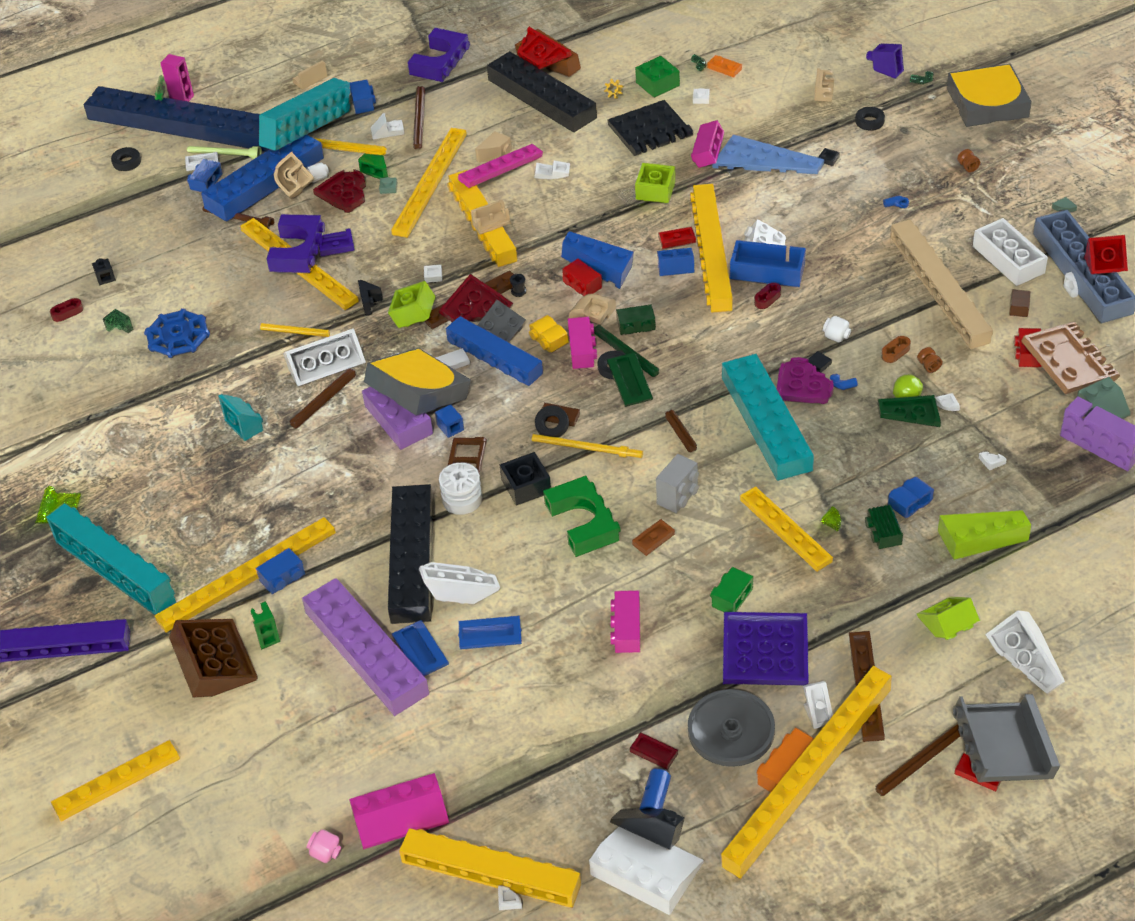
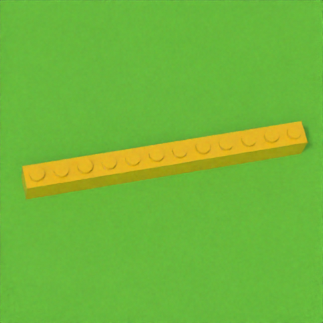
[721,666,892,879]

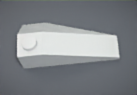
[985,610,1065,694]

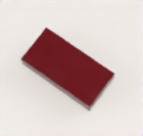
[630,732,678,770]

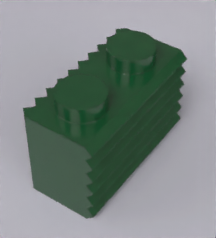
[616,304,656,335]
[865,504,903,549]

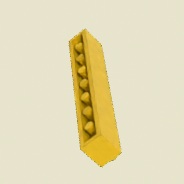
[447,170,517,267]
[399,828,581,908]

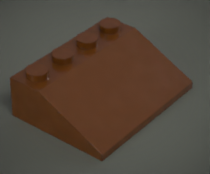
[169,619,258,698]

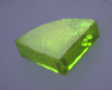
[821,506,841,531]

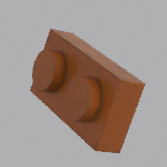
[632,519,675,556]

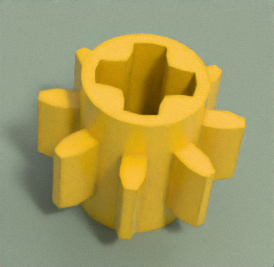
[604,79,624,99]

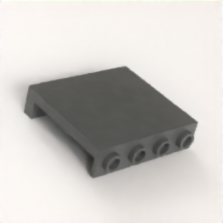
[953,694,1060,782]

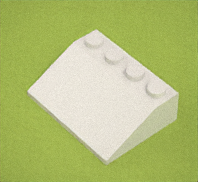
[589,827,704,915]

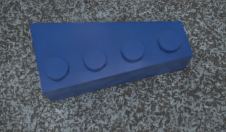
[561,231,634,289]

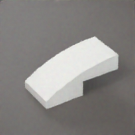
[534,160,570,179]

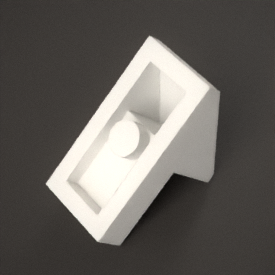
[371,113,405,139]
[803,681,833,729]

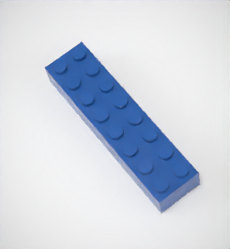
[201,134,324,222]

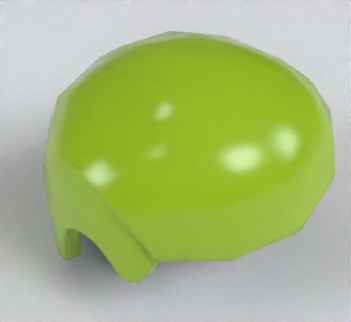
[893,374,923,398]

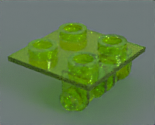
[35,486,81,524]

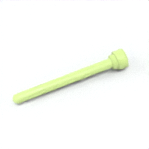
[187,146,262,159]

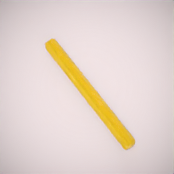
[314,138,386,155]

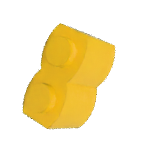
[529,315,569,352]

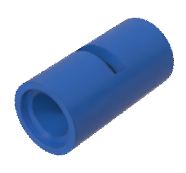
[639,769,671,809]

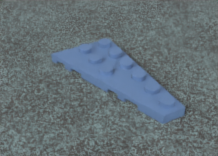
[712,135,824,174]

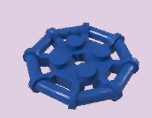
[144,308,210,358]

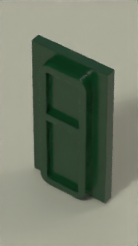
[607,352,653,407]

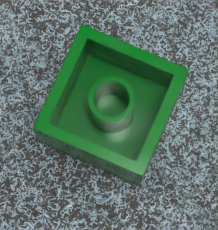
[635,56,680,98]

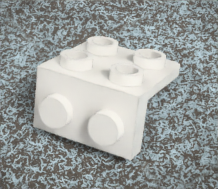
[744,219,786,245]

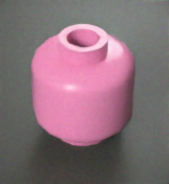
[306,829,342,863]

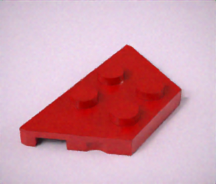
[517,26,572,69]

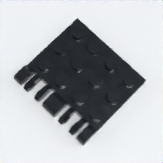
[607,100,693,156]

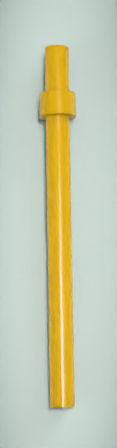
[532,434,643,458]

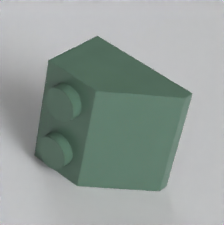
[1077,377,1131,419]

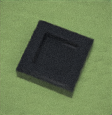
[818,148,840,166]
[808,351,832,373]

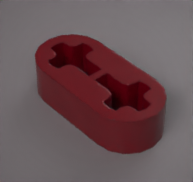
[754,283,781,309]
[50,298,83,322]

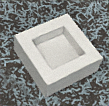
[424,265,442,283]

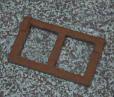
[447,437,487,475]

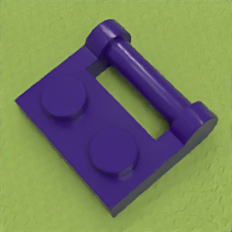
[319,228,355,256]

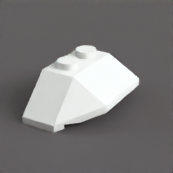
[419,562,500,604]

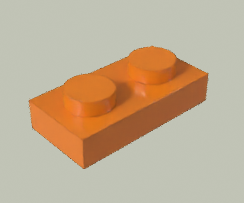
[707,55,742,78]

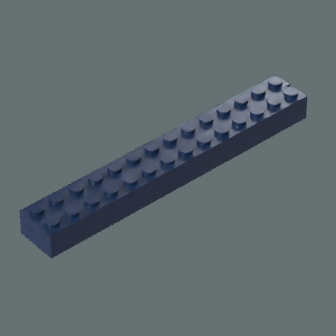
[83,86,269,152]

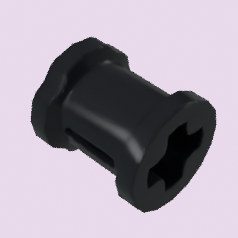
[510,274,527,297]

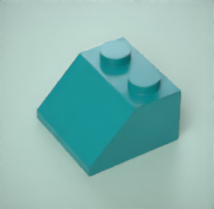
[218,394,263,441]

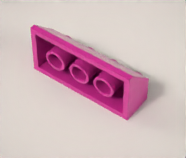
[349,773,449,850]

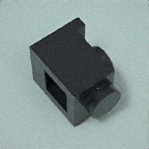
[92,258,116,286]

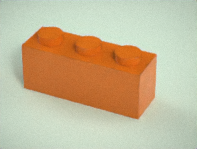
[757,727,814,792]

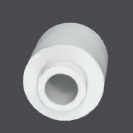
[306,162,329,183]

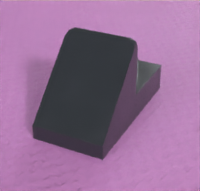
[358,280,383,316]

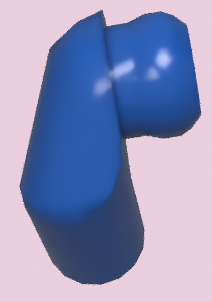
[883,196,909,209]
[830,374,858,390]

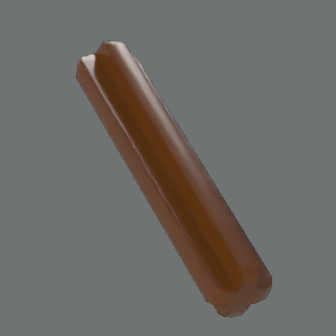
[665,410,697,453]

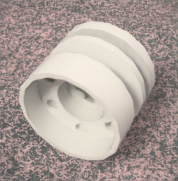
[439,463,482,515]

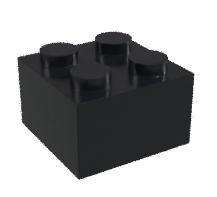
[499,452,551,506]

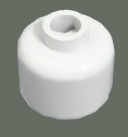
[823,316,851,343]

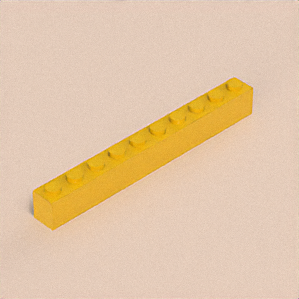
[690,184,732,313]

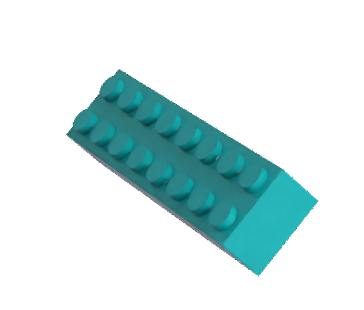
[259,78,350,151]
[722,353,814,481]
[46,503,176,615]

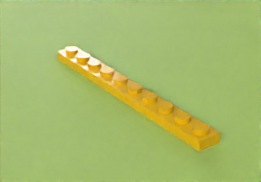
[391,127,467,238]
[240,218,359,310]
[154,517,336,633]

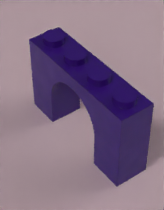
[408,28,470,82]
[266,214,325,273]

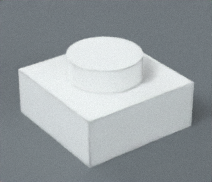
[693,88,710,104]

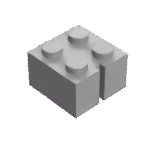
[656,454,699,513]

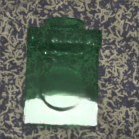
[103,309,134,334]

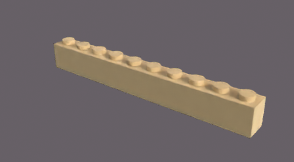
[890,219,993,349]

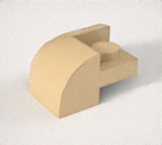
[274,152,314,199]
[569,294,616,325]

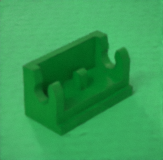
[251,601,280,650]

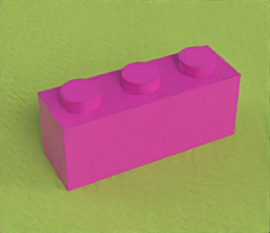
[160,54,194,102]
[691,120,725,168]
[568,317,597,369]
[610,591,640,653]

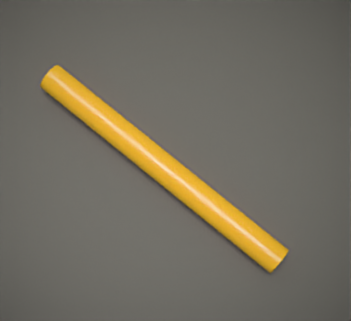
[260,323,330,337]

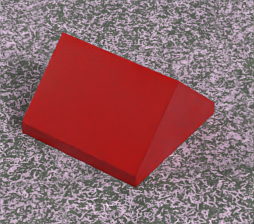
[1085,235,1128,274]

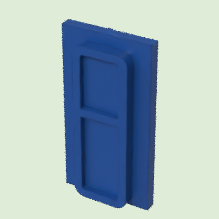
[458,616,522,650]
[392,620,449,676]

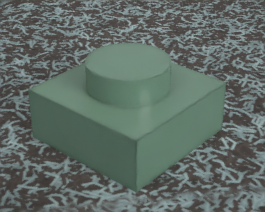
[379,177,397,194]

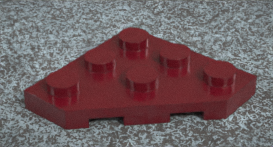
[439,274,513,322]

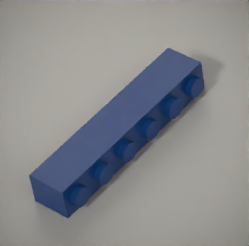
[446,316,543,386]

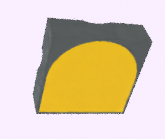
[947,63,1032,127]
[364,348,471,416]

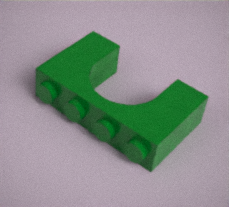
[543,475,621,557]

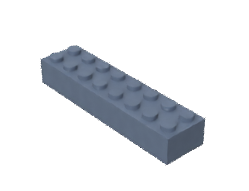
[1033,210,1135,323]

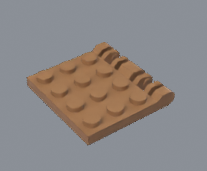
[1021,322,1120,394]

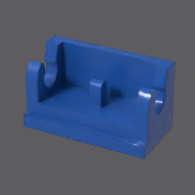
[657,248,695,276]

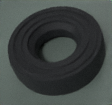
[855,107,885,131]
[111,147,141,171]
[597,350,626,380]
[535,405,569,438]

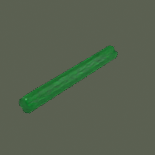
[154,75,166,101]

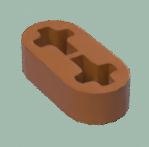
[881,336,911,363]

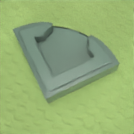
[1052,197,1077,212]

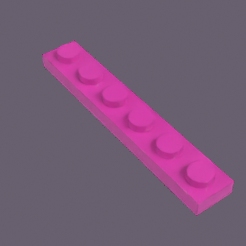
[458,144,543,188]

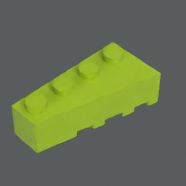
[938,510,1031,560]

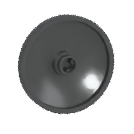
[688,689,775,767]

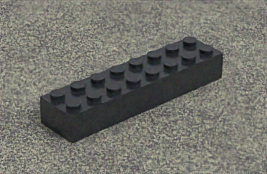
[487,51,597,133]
[388,484,433,624]

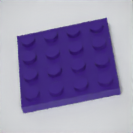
[723,612,809,686]

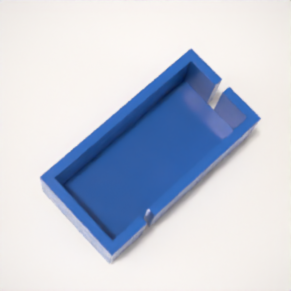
[730,240,806,287]

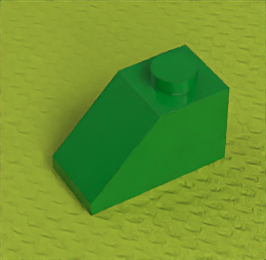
[358,153,388,179]

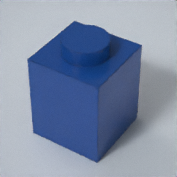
[435,404,464,438]

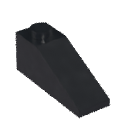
[610,809,685,850]

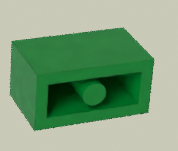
[710,567,754,612]

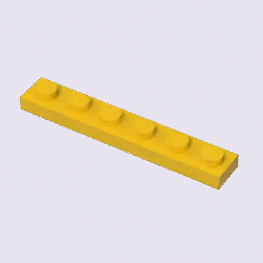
[740,486,833,572]
[51,740,180,822]

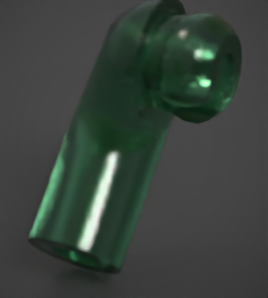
[691,54,707,71]
[910,71,934,84]

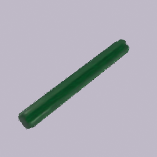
[594,325,659,377]

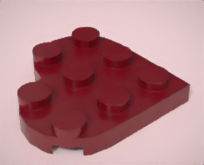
[313,169,366,213]

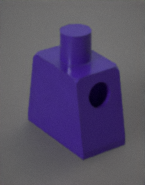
[866,43,904,79]

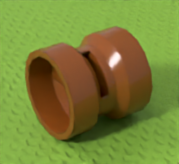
[957,149,981,172]
[917,347,943,373]

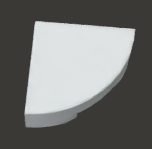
[1063,272,1078,298]
[935,393,960,411]
[979,452,1007,470]
[498,886,522,910]

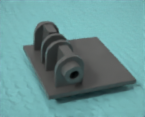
[477,300,526,343]

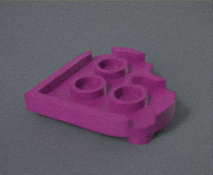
[776,357,834,404]

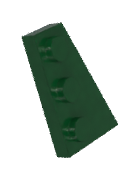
[877,395,941,427]

